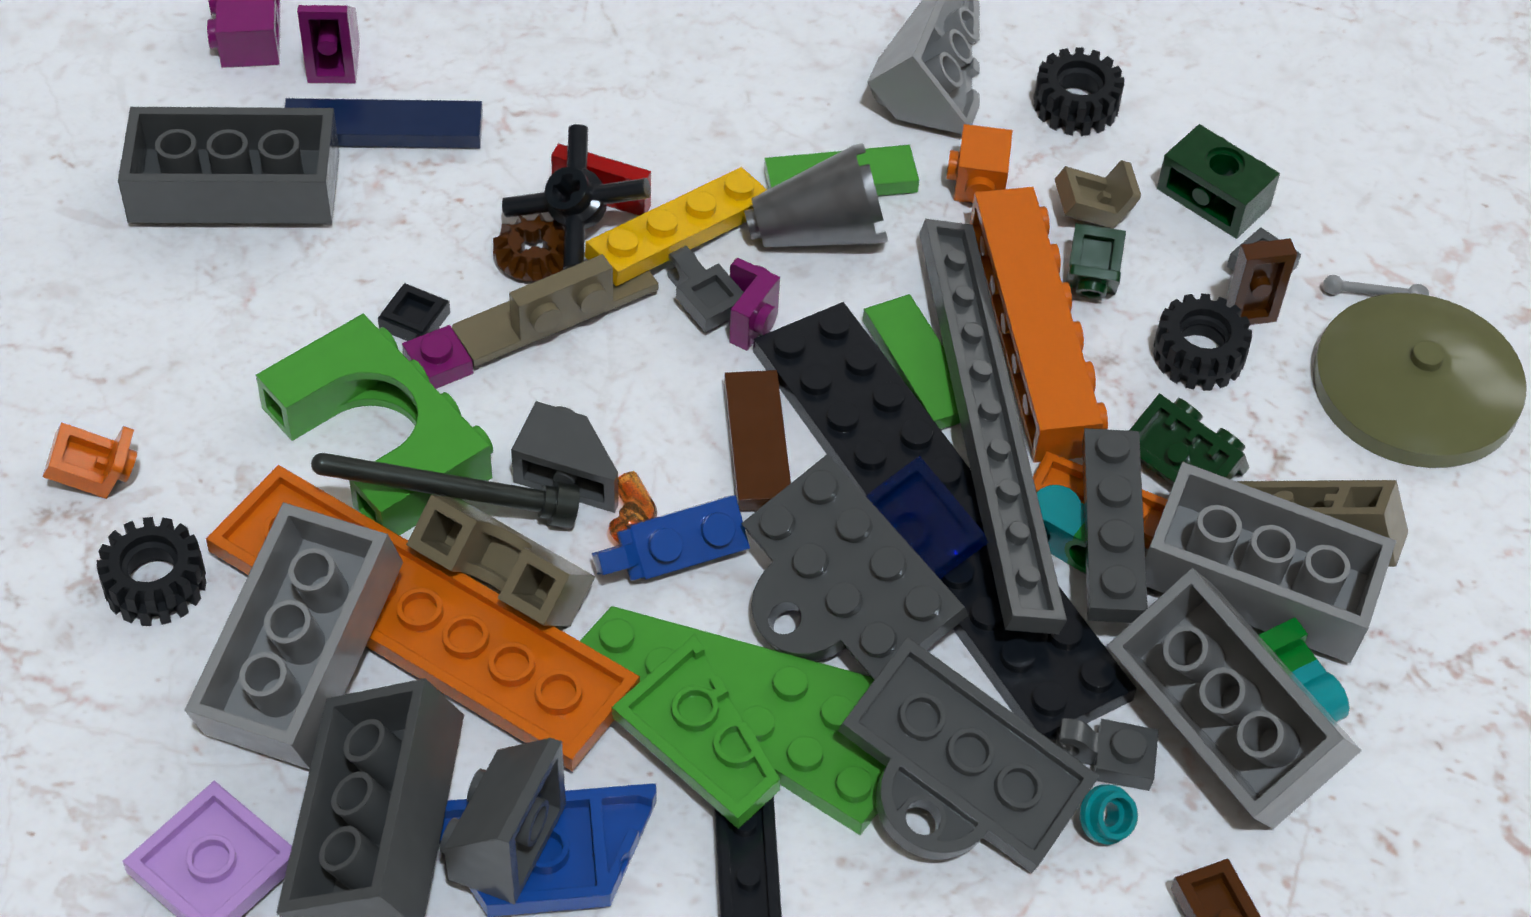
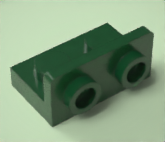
[1129,393,1250,485]

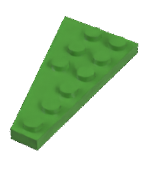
[580,606,886,835]

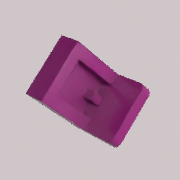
[729,258,780,351]

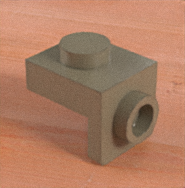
[1054,160,1141,229]

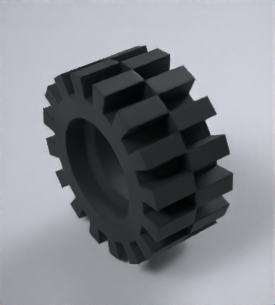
[1033,47,1124,136]
[96,517,207,626]

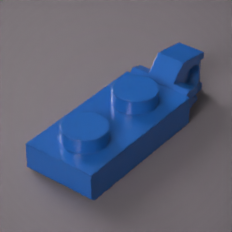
[591,495,750,581]

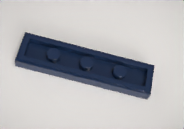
[284,98,483,148]

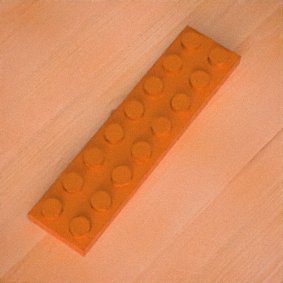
[206,465,640,772]

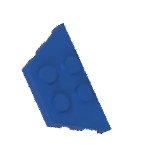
[439,783,657,917]

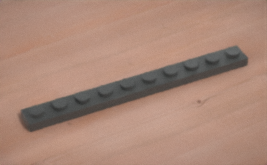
[919,219,1067,634]

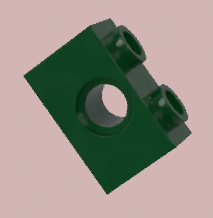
[1157,124,1280,239]

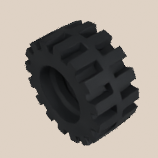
[1153,293,1252,391]

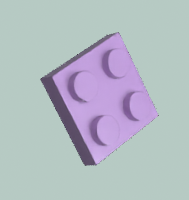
[123,781,292,917]

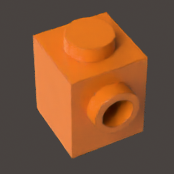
[946,124,1013,203]

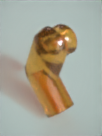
[609,471,657,544]

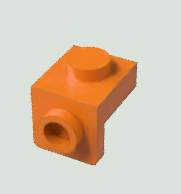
[42,422,137,499]

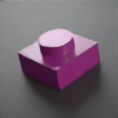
[402,325,473,389]

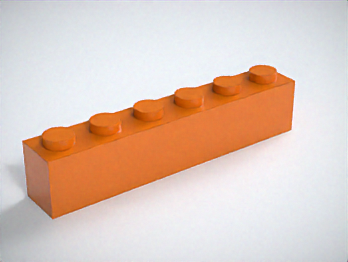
[970,187,1108,463]

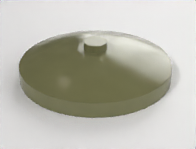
[1313,293,1527,468]

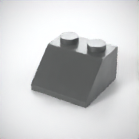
[440,738,566,904]

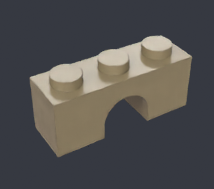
[406,495,596,626]

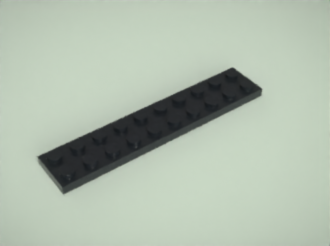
[753,302,1137,741]

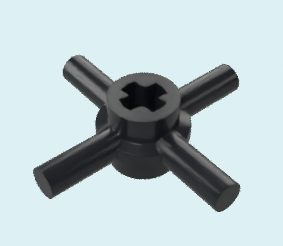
[502,124,651,270]

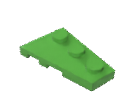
[612,634,780,829]

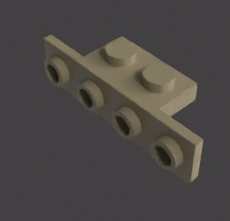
[452,254,658,367]

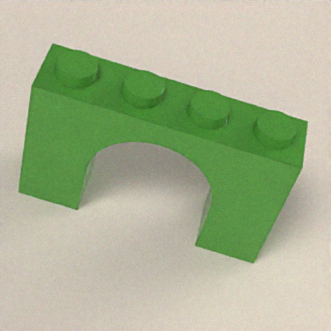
[256,313,494,536]

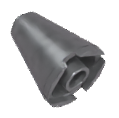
[744,143,888,247]

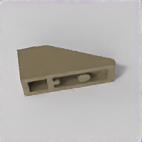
[1237,480,1408,567]

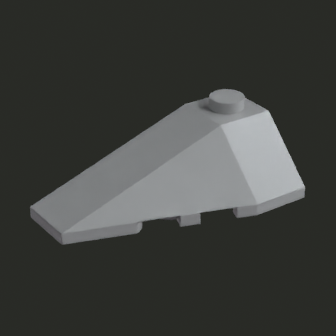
[867,0,980,134]

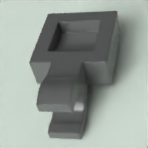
[667,246,744,332]
[1055,719,1159,791]

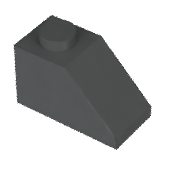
[511,401,619,513]

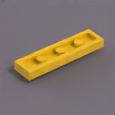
[584,167,767,286]

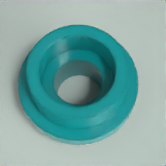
[1080,784,1138,845]

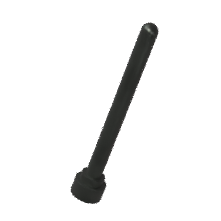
[311,453,580,528]

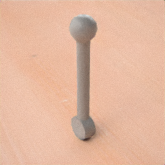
[1323,275,1429,296]

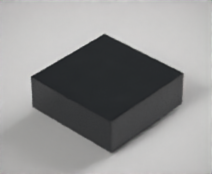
[378,283,450,341]

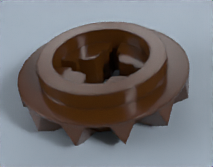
[493,213,565,282]

